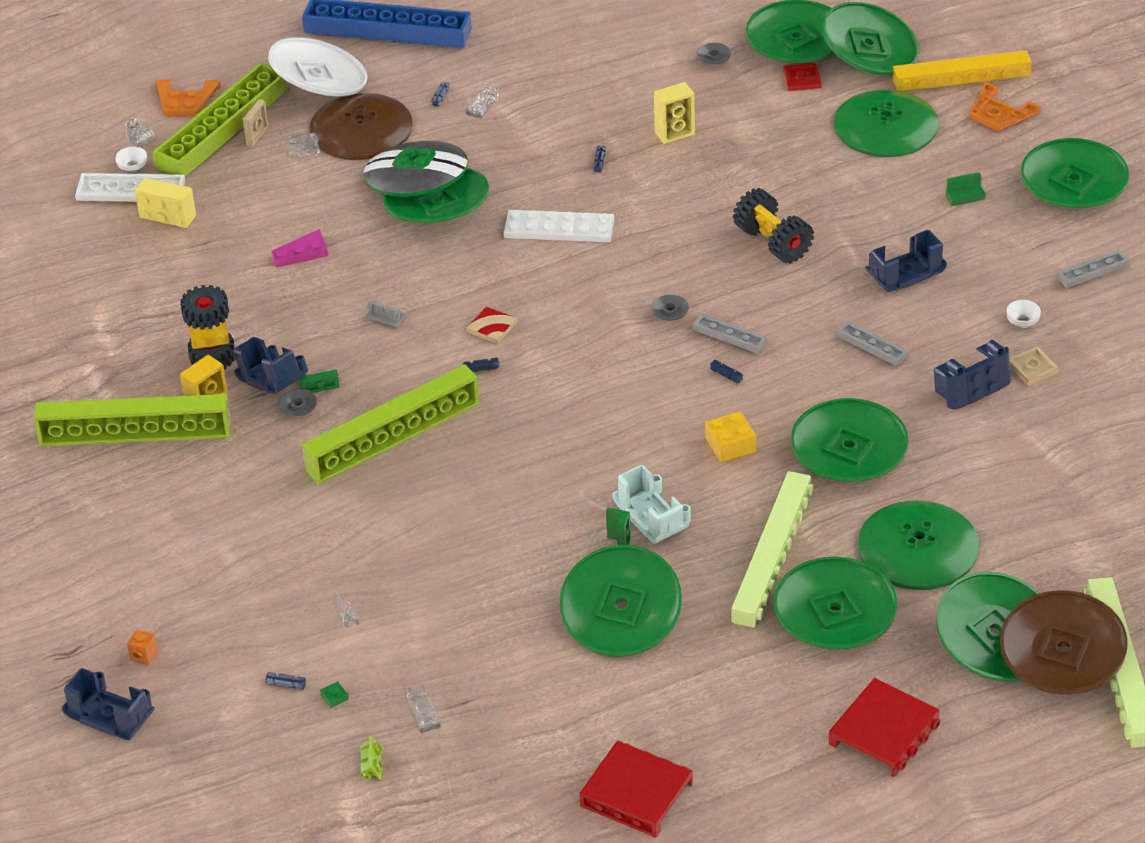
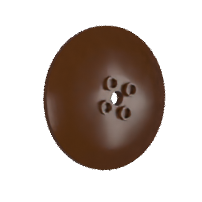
[310,93,413,160]
[1000,590,1128,695]

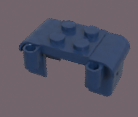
[865,230,947,292]
[233,337,309,394]
[933,340,1011,409]
[62,668,155,740]

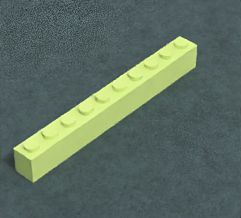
[731,471,813,628]
[1084,577,1145,748]

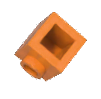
[127,629,158,665]

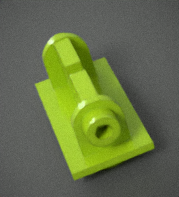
[360,735,383,780]

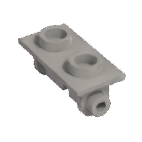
[365,301,406,328]

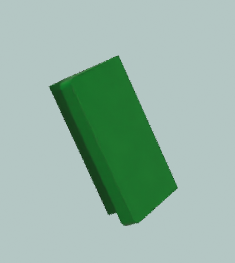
[946,172,986,206]
[299,369,340,393]
[606,508,631,545]

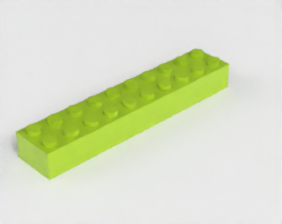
[153,62,289,177]
[302,364,479,484]
[34,394,231,446]

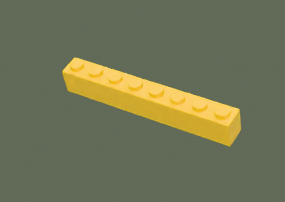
[893,50,1032,91]

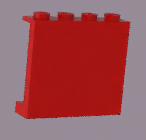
[829,678,941,777]
[579,740,693,838]

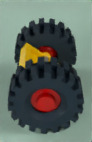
[732,188,814,264]
[180,285,235,370]

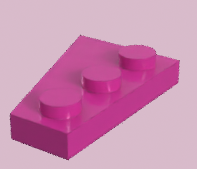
[271,229,328,267]

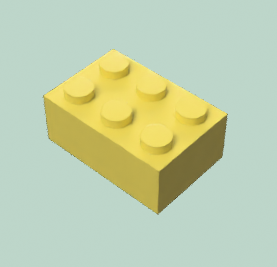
[654,82,695,144]
[135,177,196,228]

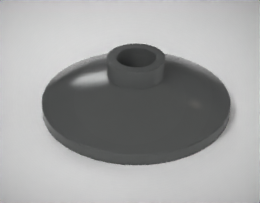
[697,43,731,64]
[652,295,689,321]
[279,389,317,416]

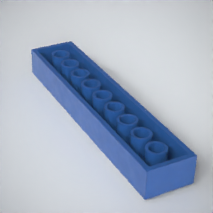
[302,0,472,48]

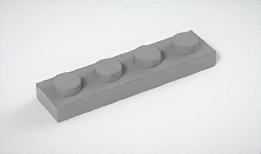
[1057,250,1130,288]
[693,314,767,354]
[836,321,909,367]

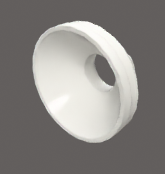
[115,147,147,173]
[1006,300,1041,328]

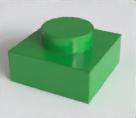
[320,681,349,708]

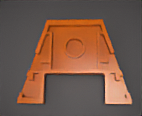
[156,79,221,116]
[969,82,1042,131]

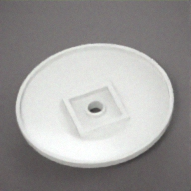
[268,37,367,96]

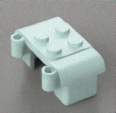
[613,465,691,544]

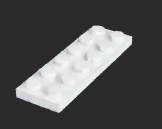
[75,173,185,202]
[504,210,615,243]

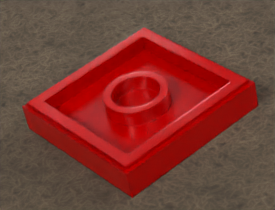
[783,63,822,91]

